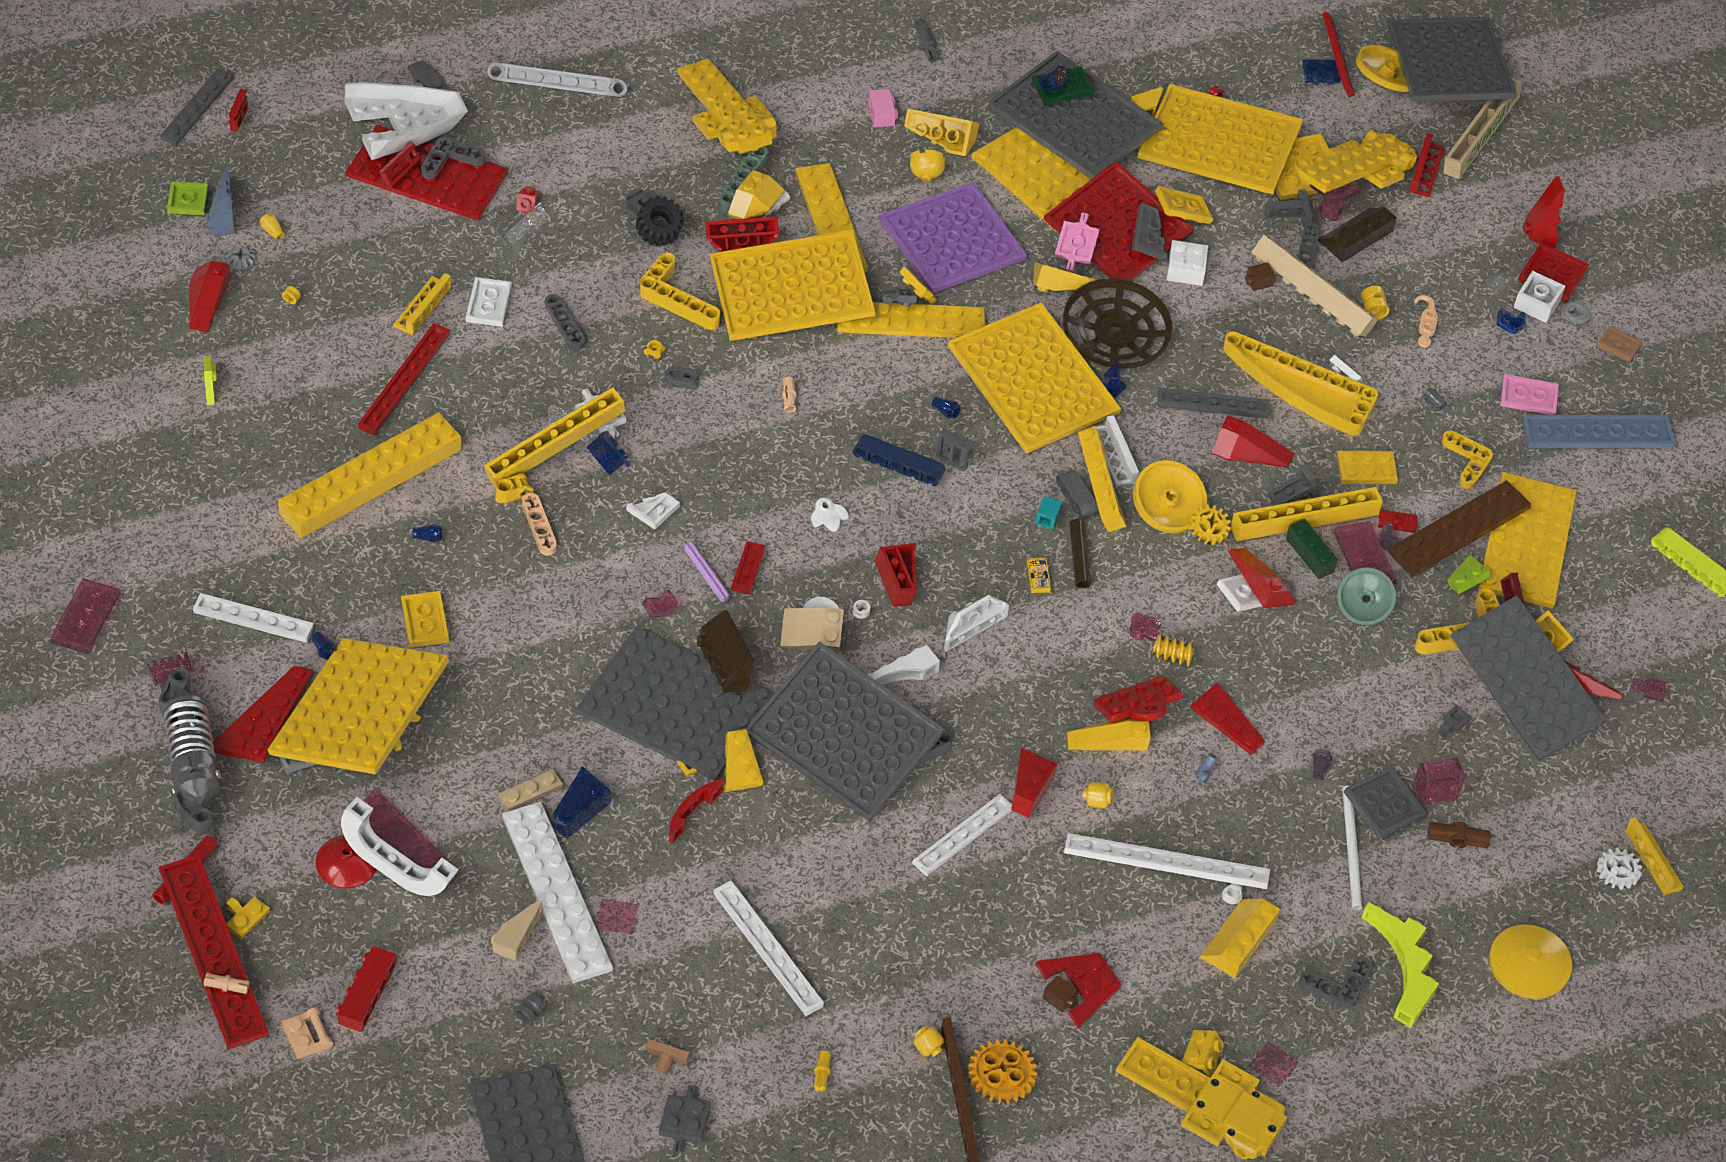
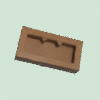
[646,1039,690,1074]

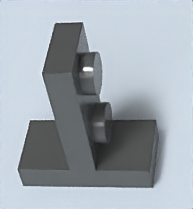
[1264,189,1313,227]
[1268,463,1319,505]

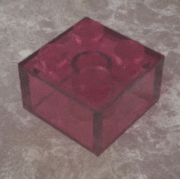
[1413,758,1465,805]

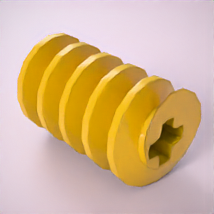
[1152,634,1195,667]

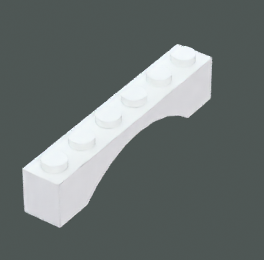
[867,645,940,685]

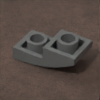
[407,60,444,89]

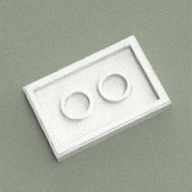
[466,277,512,327]

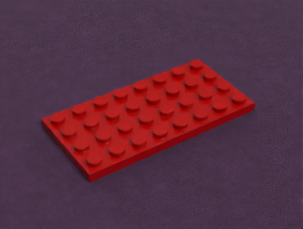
[345,124,508,221]

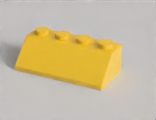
[1200,898,1280,978]

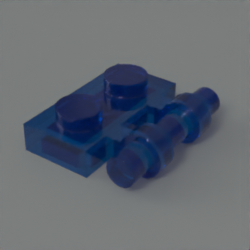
[1302,60,1341,85]

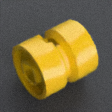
[1361,286,1389,319]

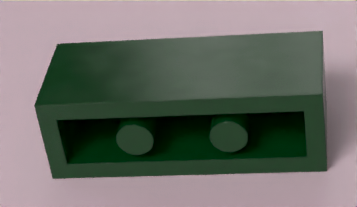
[1286,519,1338,579]

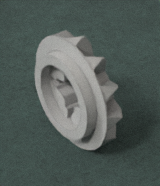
[226,245,256,270]
[1560,302,1590,326]

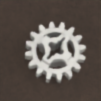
[1596,848,1642,890]

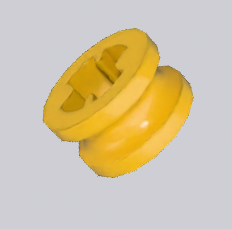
[282,286,301,305]

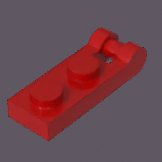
[379,141,422,187]

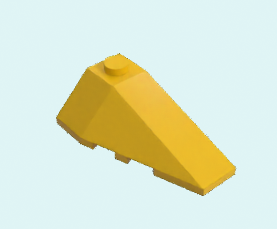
[904,109,980,156]
[1033,262,1096,293]
[1535,610,1574,653]
[1067,717,1150,751]

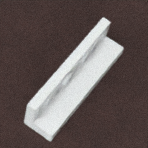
[1096,415,1139,487]

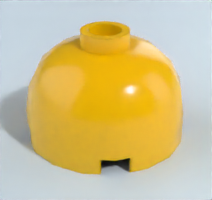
[910,150,946,182]

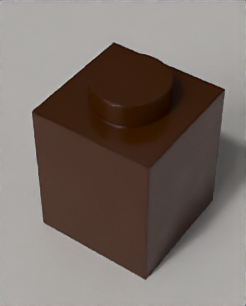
[1245,262,1275,291]
[1043,975,1077,1013]

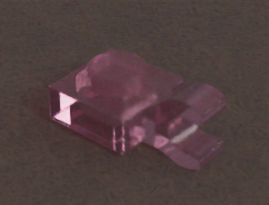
[1629,677,1666,702]

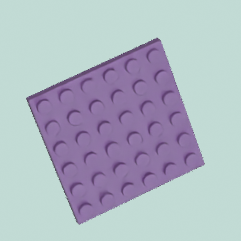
[879,182,1027,293]

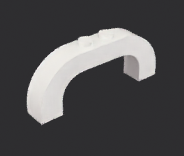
[341,797,459,896]

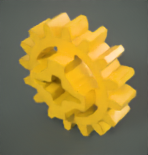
[1189,504,1231,545]

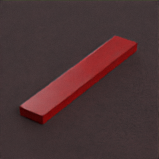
[1322,11,1355,97]

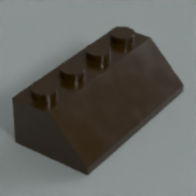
[1318,207,1397,262]
[697,610,755,693]

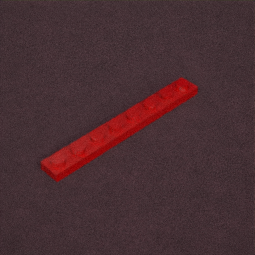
[358,323,450,436]

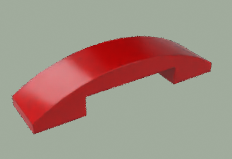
[669,779,724,844]

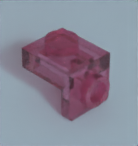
[642,589,677,618]

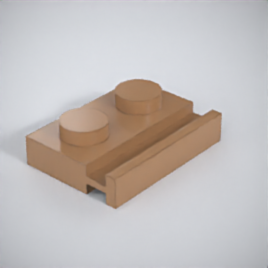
[1597,326,1642,363]

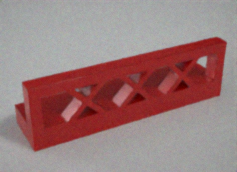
[1409,133,1444,198]

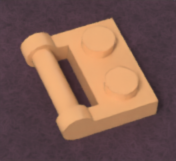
[281,1007,333,1059]

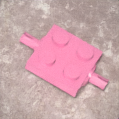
[1055,213,1099,272]

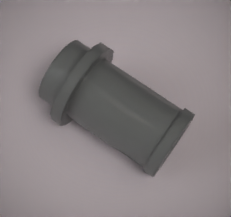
[1423,388,1447,411]

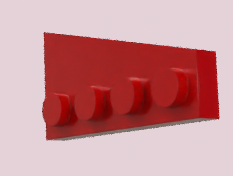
[1191,683,1265,755]

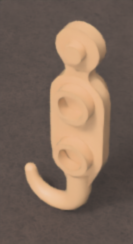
[1414,295,1438,348]

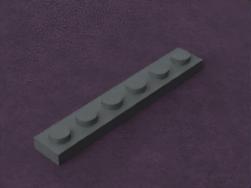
[160,68,233,146]
[1157,388,1270,419]

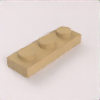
[499,769,563,811]

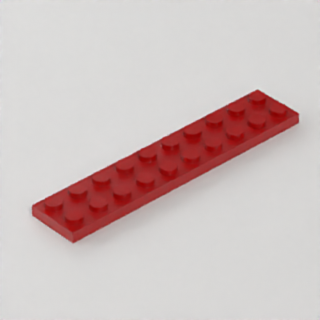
[158,854,269,1050]

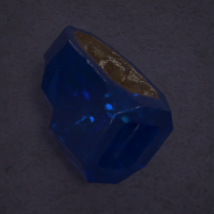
[1039,66,1068,91]

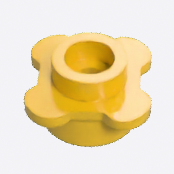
[644,340,665,359]

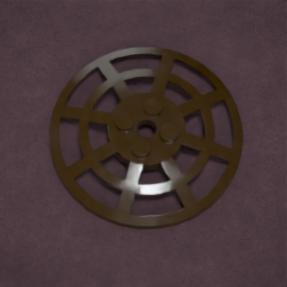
[1063,278,1172,369]

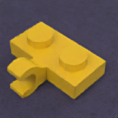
[226,897,270,940]

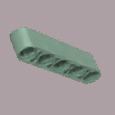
[720,146,768,214]

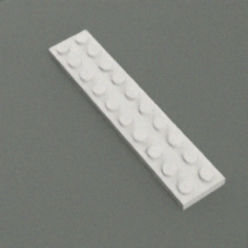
[502,802,613,983]

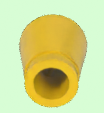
[260,213,285,241]

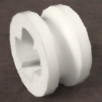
[853,600,871,619]

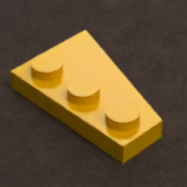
[724,729,764,792]

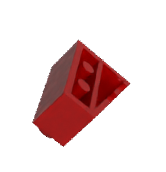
[874,543,917,607]
[1011,747,1057,818]

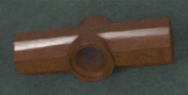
[1427,822,1491,849]

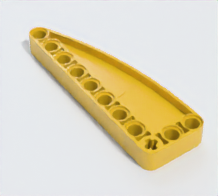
[1223,331,1378,436]

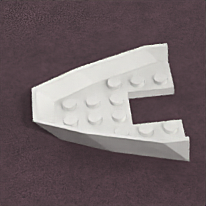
[345,82,468,160]

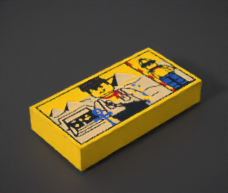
[1026,558,1051,593]

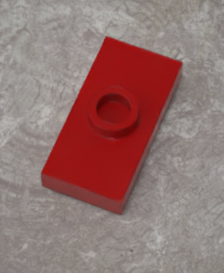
[1378,509,1417,533]

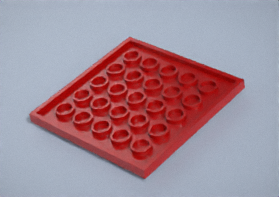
[1043,161,1194,281]

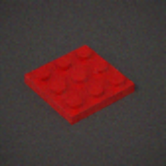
[1518,242,1589,302]

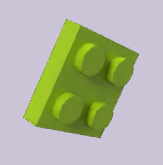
[167,182,208,215]

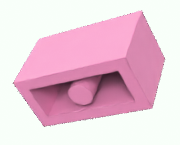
[868,89,898,127]

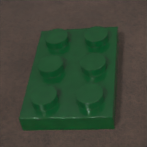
[1032,66,1094,105]

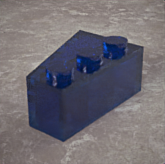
[552,766,611,839]

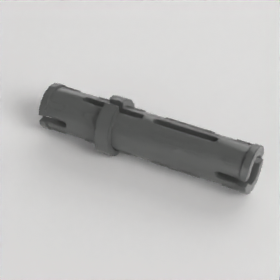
[914,19,939,62]

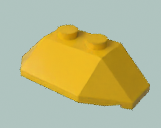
[728,170,785,219]

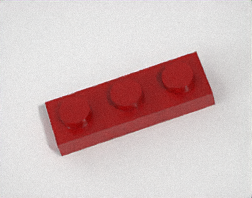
[731,541,765,595]

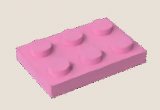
[1500,374,1559,415]

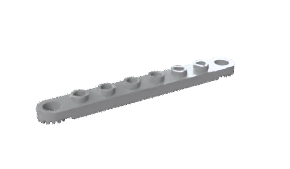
[487,62,628,97]

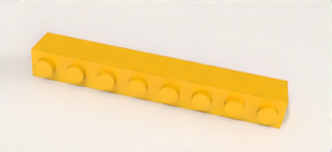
[484,387,625,488]
[1230,487,1383,542]

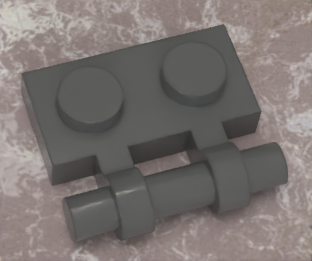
[881,289,917,306]

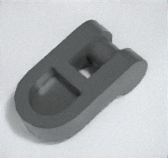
[665,366,700,390]

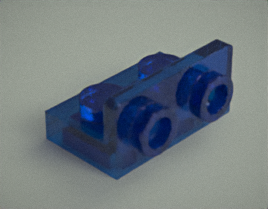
[586,432,631,475]

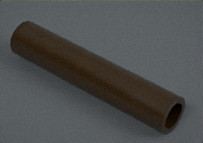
[1069,519,1091,588]

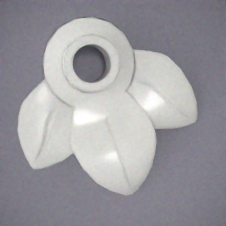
[811,498,849,532]

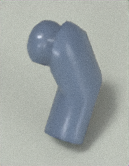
[1196,753,1218,783]

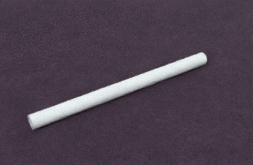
[1342,786,1362,910]

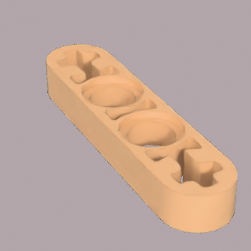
[522,493,557,556]

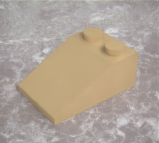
[780,607,844,653]

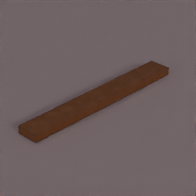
[941,1017,980,1162]

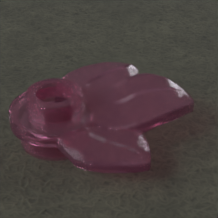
[1129,612,1163,641]

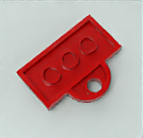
[1093,676,1182,723]

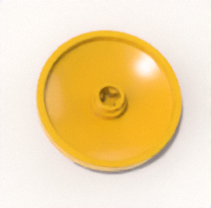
[1356,45,1409,92]
[1133,460,1207,534]
[1489,924,1572,999]

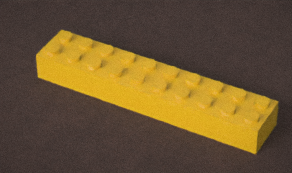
[278,412,461,538]

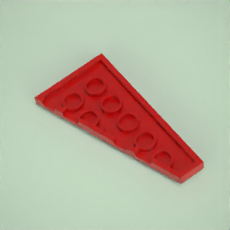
[212,666,314,763]

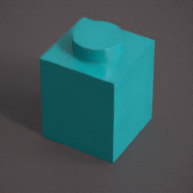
[1035,496,1062,529]

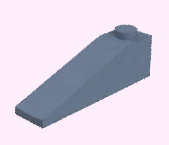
[207,168,234,235]

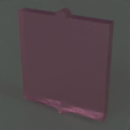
[596,899,638,935]
[1249,1042,1299,1087]

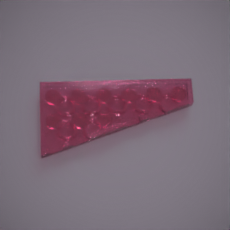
[341,788,459,888]

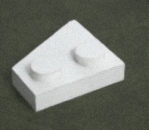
[626,492,680,530]

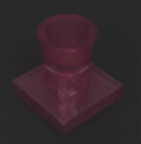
[1310,182,1361,221]

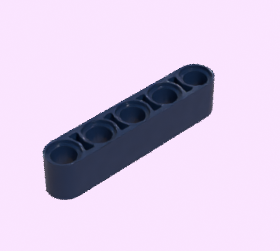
[853,435,946,486]

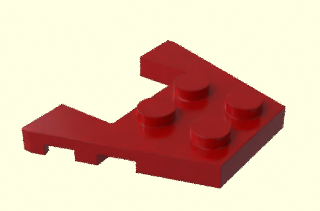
[1036,953,1121,1028]

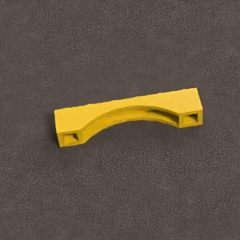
[1078,426,1126,532]

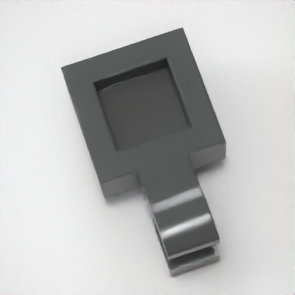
[1438,705,1471,738]

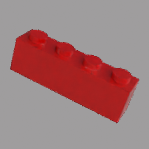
[336,946,396,1033]

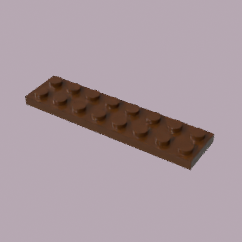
[1388,480,1531,577]

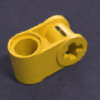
[495,473,534,503]

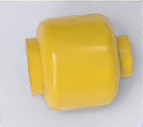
[1083,782,1114,809]
[913,1025,945,1057]

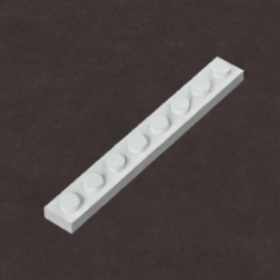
[714,881,824,1016]

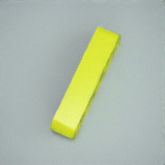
[1651,527,1726,597]

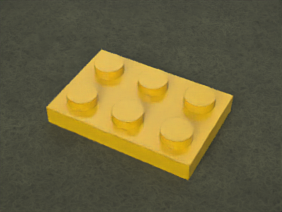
[1155,186,1213,224]
[1337,451,1398,484]
[401,591,449,648]

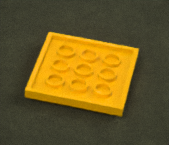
[1275,133,1347,201]

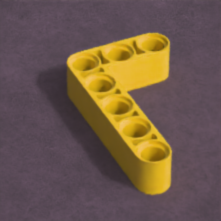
[640,253,720,330]
[1414,588,1500,654]

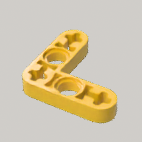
[1441,431,1493,489]

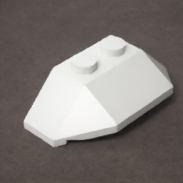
[944,595,1009,652]

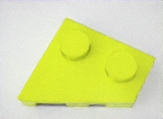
[203,356,217,405]

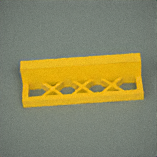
[393,273,451,335]
[1625,817,1683,895]

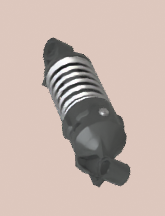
[159,667,221,835]

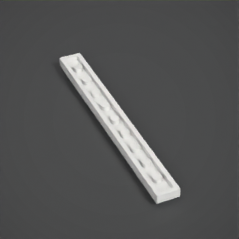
[1064,833,1270,889]

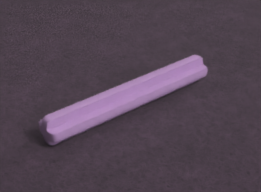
[684,542,730,602]

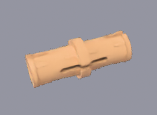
[782,376,797,412]
[204,973,249,994]

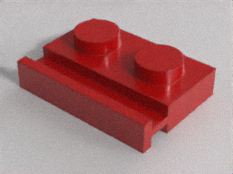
[228,89,248,132]

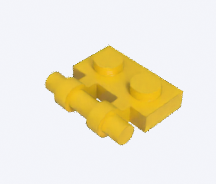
[900,267,937,305]

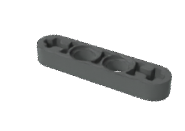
[1297,222,1320,268]
[545,294,585,351]

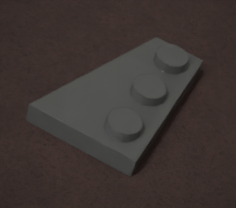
[1132,203,1167,261]

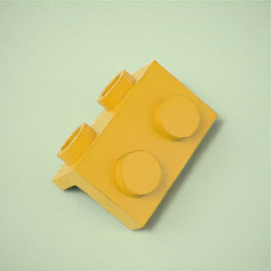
[1182,1030,1224,1077]

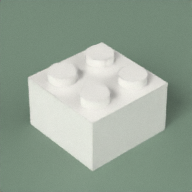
[1166,240,1208,286]
[1514,271,1565,323]

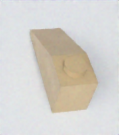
[491,900,542,961]

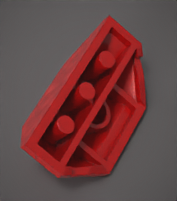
[705,216,779,252]

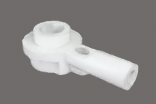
[1222,883,1243,904]

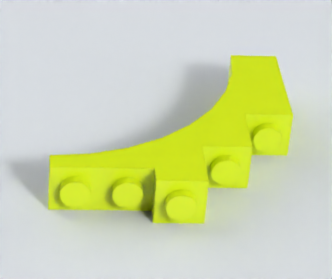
[1362,902,1439,1028]

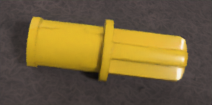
[814,1051,831,1092]

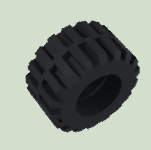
[636,196,684,246]

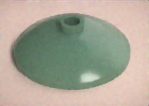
[1337,568,1396,626]

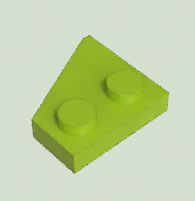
[1447,555,1491,594]

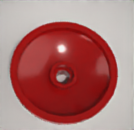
[315,835,377,889]

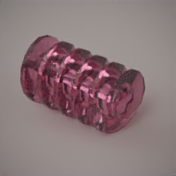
[147,652,192,686]

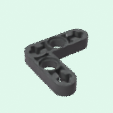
[421,137,486,180]
[1299,956,1372,1008]

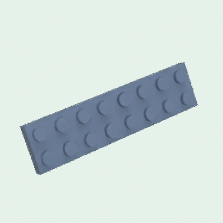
[1522,415,1675,449]

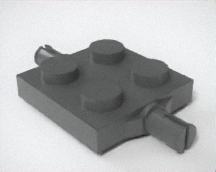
[659,1085,711,1153]

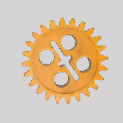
[968,1039,1037,1104]

